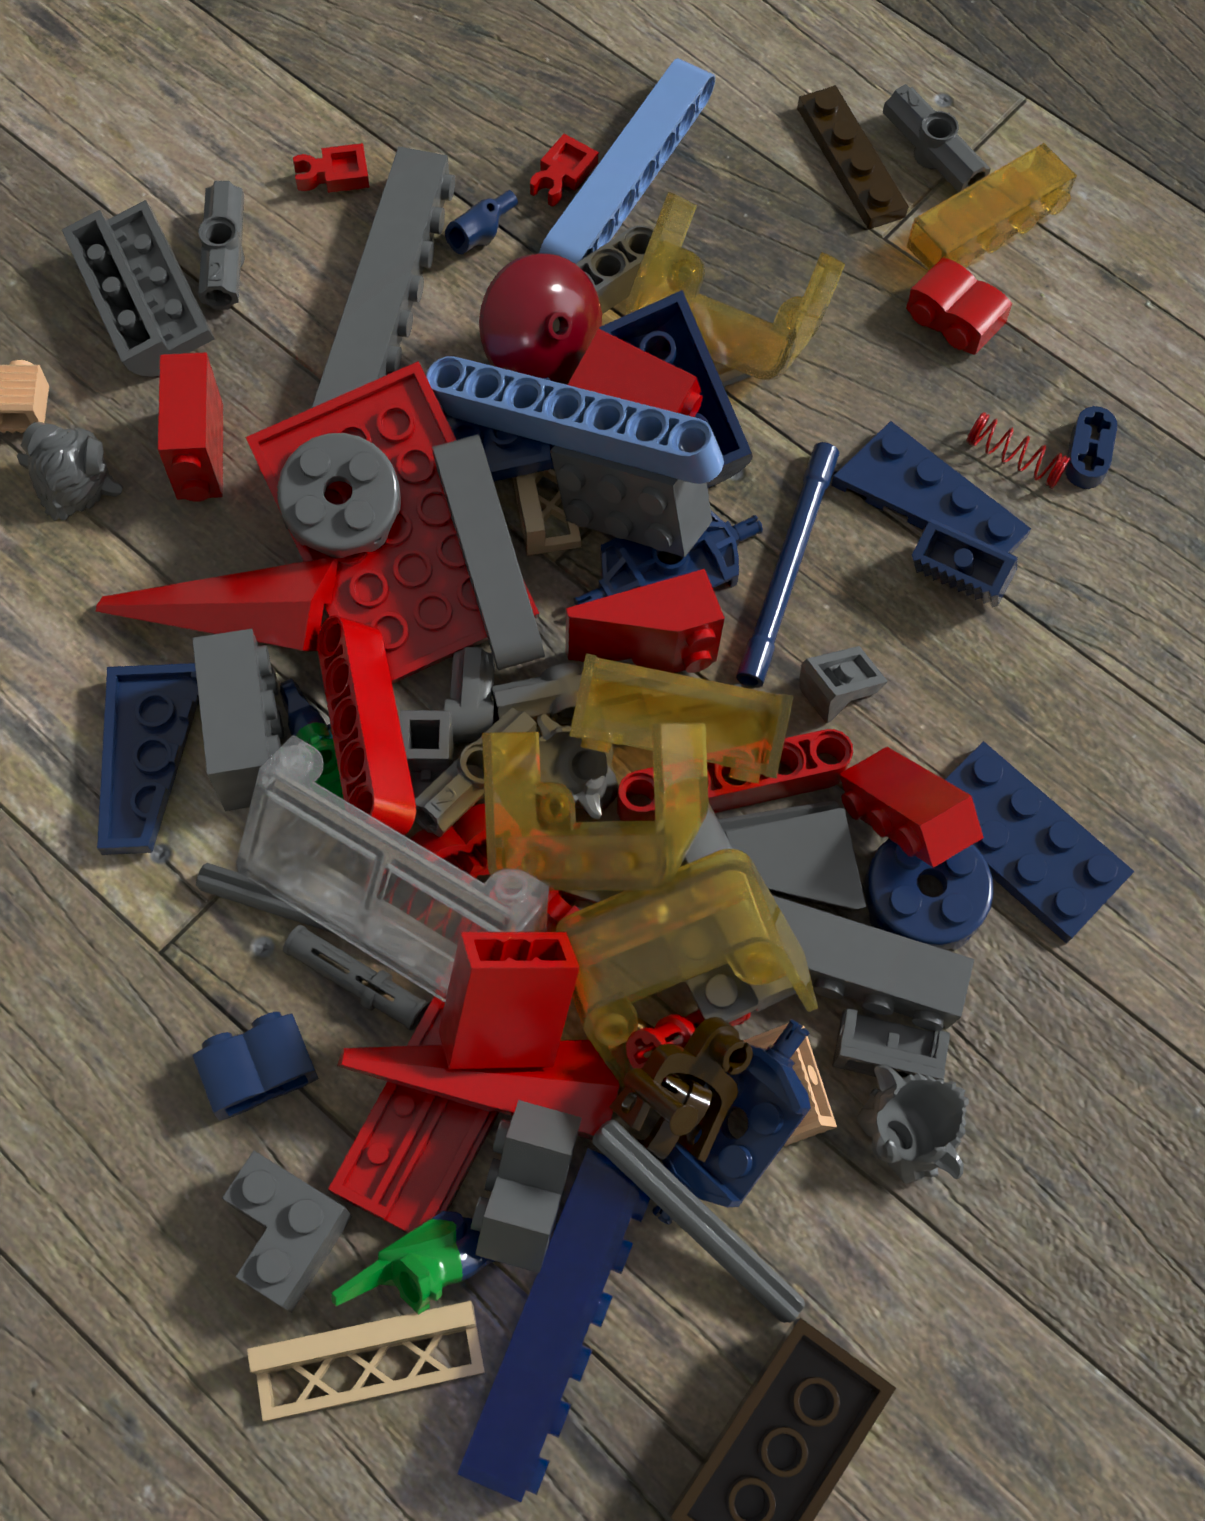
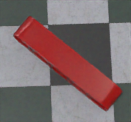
[317,615,416,837]
[617,729,854,829]

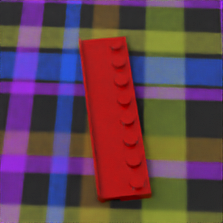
[328,827,600,1233]

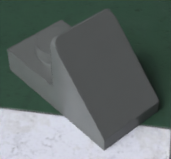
[799,646,888,723]

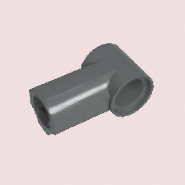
[444,647,495,743]

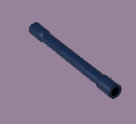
[736,442,840,688]

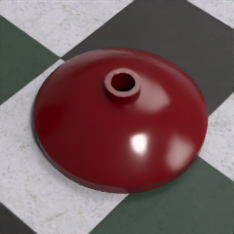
[479,253,602,385]

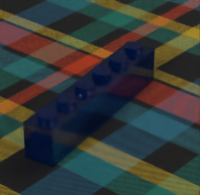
[457,1149,651,1502]

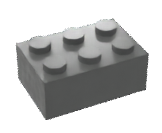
[550,446,712,557]
[192,629,290,811]

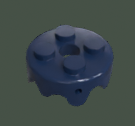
[863,838,994,950]

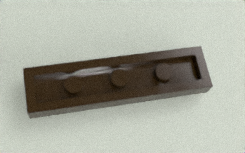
[797,85,909,230]

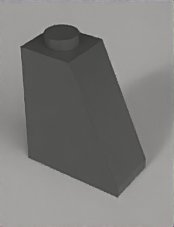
[724,807,866,910]

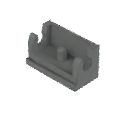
[832,1008,950,1080]

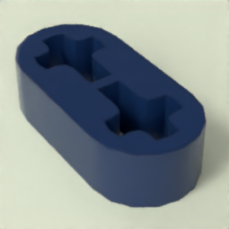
[1065,406,1117,489]

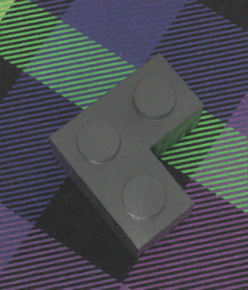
[471,1100,582,1273]
[222,1150,352,1313]

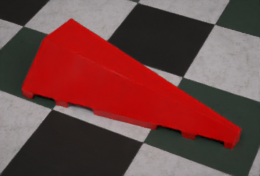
[95,557,338,651]
[337,1039,619,1140]

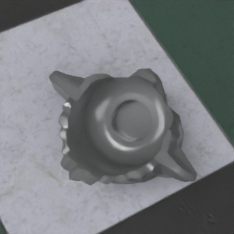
[17,422,123,521]
[519,714,619,819]
[856,1064,969,1184]

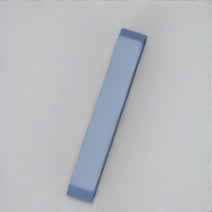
[539,58,715,264]
[426,356,724,484]

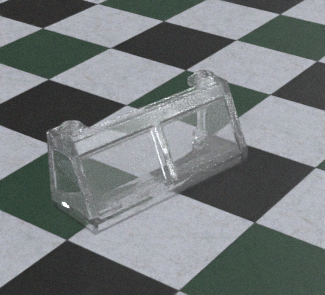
[236,735,549,1002]

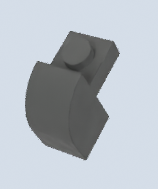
[399,710,454,822]

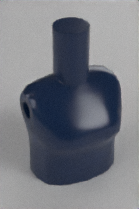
[445,190,518,255]

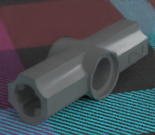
[883,84,991,196]
[198,181,245,310]
[492,658,642,725]
[415,708,542,837]

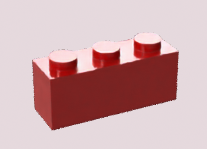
[839,746,984,868]

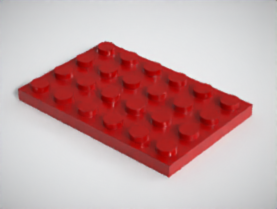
[245,361,539,684]

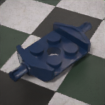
[574,510,763,605]
[652,1019,811,1225]

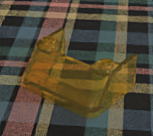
[626,192,845,381]
[569,653,793,783]
[482,723,709,891]
[555,849,818,1087]

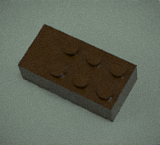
[668,1318,896,1521]

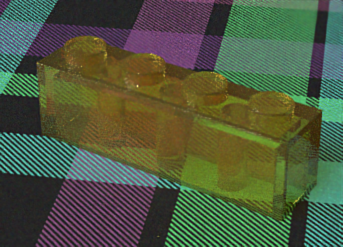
[906,143,1077,270]

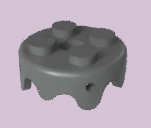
[277,433,401,558]

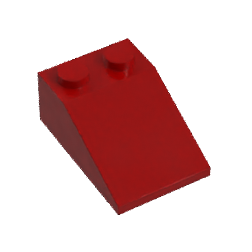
[565,569,725,674]

